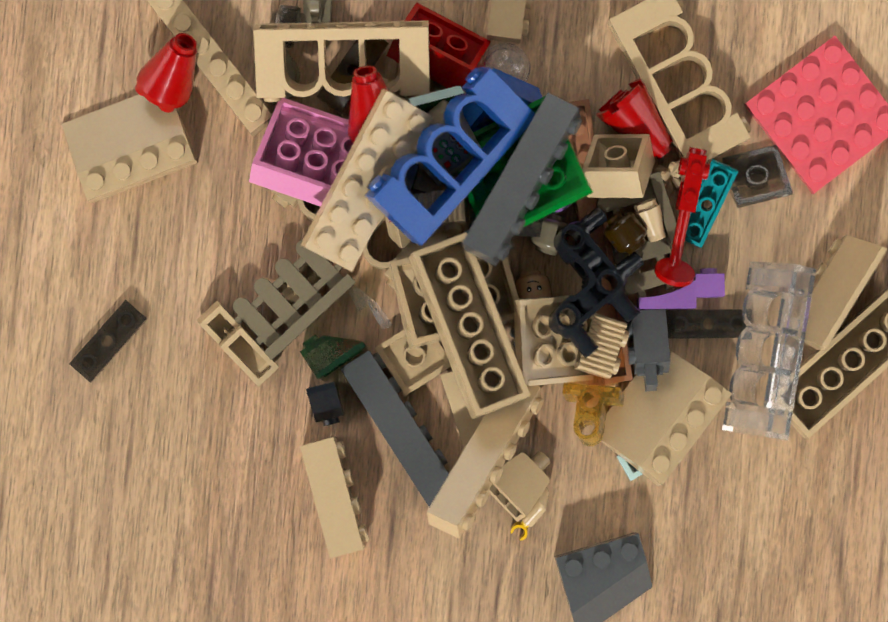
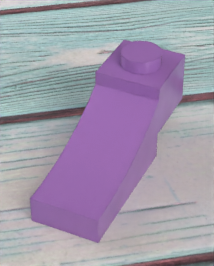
[637,268,725,310]

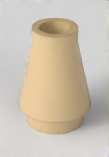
[634,198,666,243]

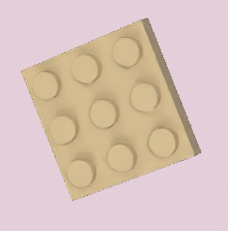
[513,295,594,386]

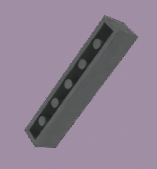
[462,93,582,266]
[341,351,449,507]

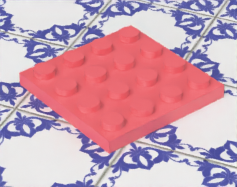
[744,36,888,194]

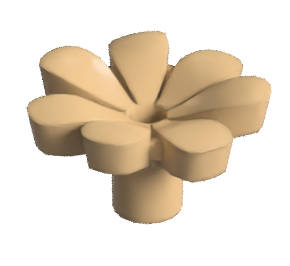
[655,160,682,195]

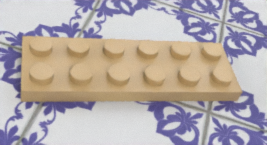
[301,89,433,272]

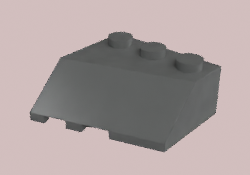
[554,532,653,622]

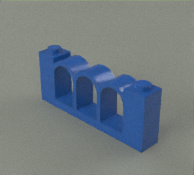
[365,67,535,245]

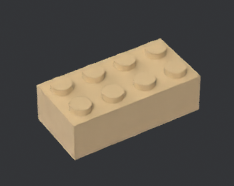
[300,437,369,559]

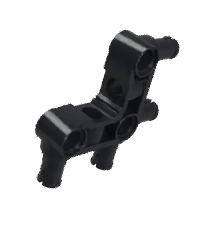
[548,207,644,358]

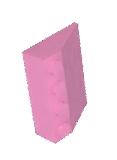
[249,98,353,206]

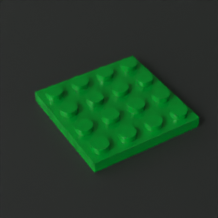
[458,96,593,227]

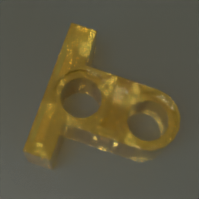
[562,383,624,447]

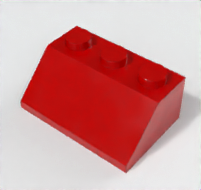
[386,2,491,91]

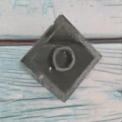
[722,145,793,208]

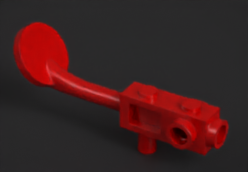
[654,147,710,287]

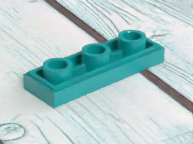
[685,158,738,248]

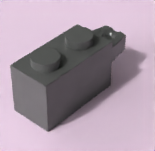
[625,309,671,392]

